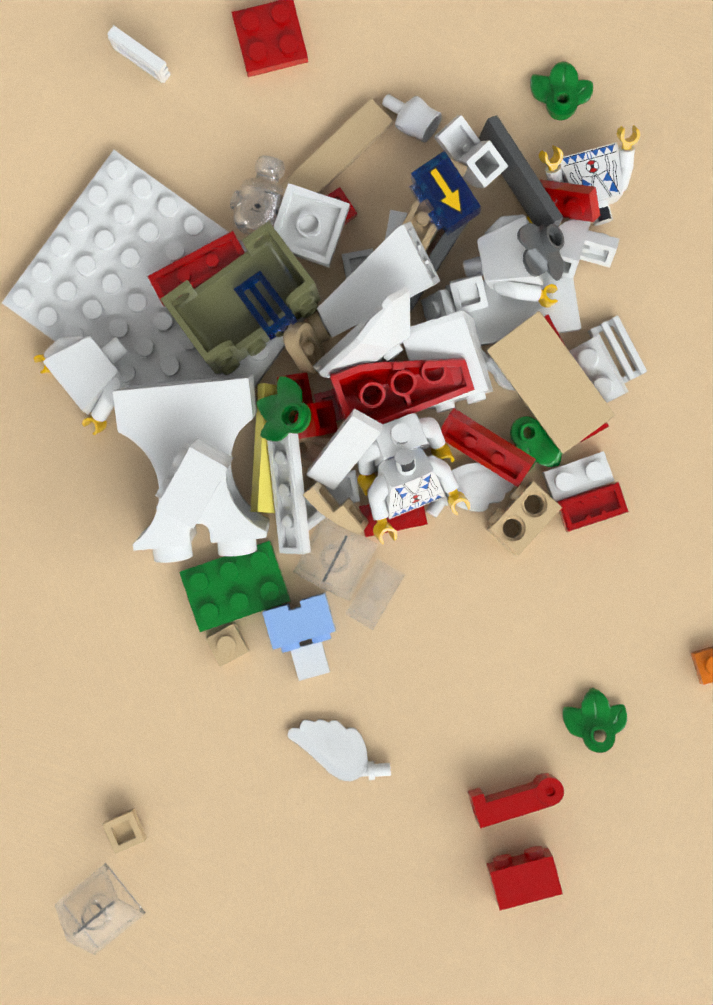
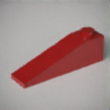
[329,358,475,424]

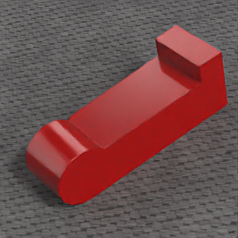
[467,773,564,829]

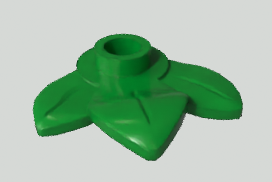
[530,61,593,121]
[256,376,311,442]
[510,416,562,472]
[562,688,627,753]

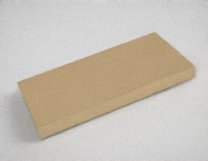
[486,311,615,454]

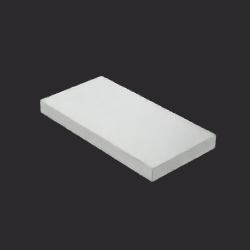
[445,272,581,346]

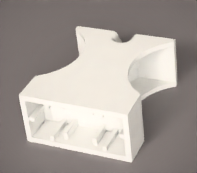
[112,373,270,563]

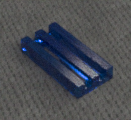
[234,271,298,340]

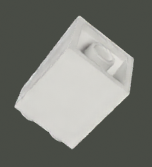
[403,311,493,413]

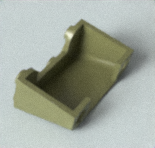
[160,221,320,375]

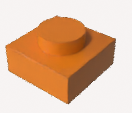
[691,646,713,685]

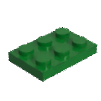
[179,541,291,632]

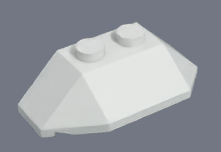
[313,286,410,378]

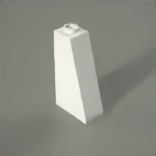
[317,221,440,337]

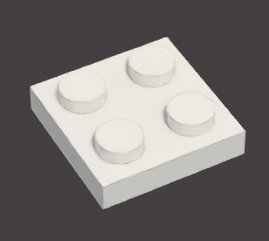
[274,183,350,267]

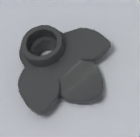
[517,223,564,281]

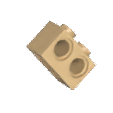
[486,482,562,556]

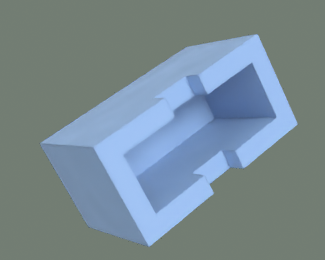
[262,592,336,653]

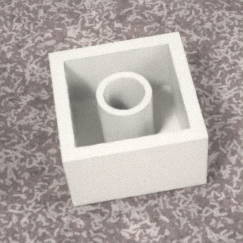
[155,438,233,529]

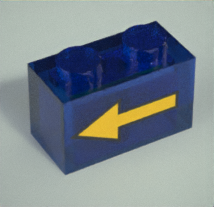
[409,150,481,236]

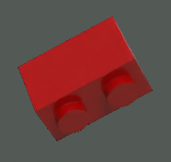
[486,846,563,911]

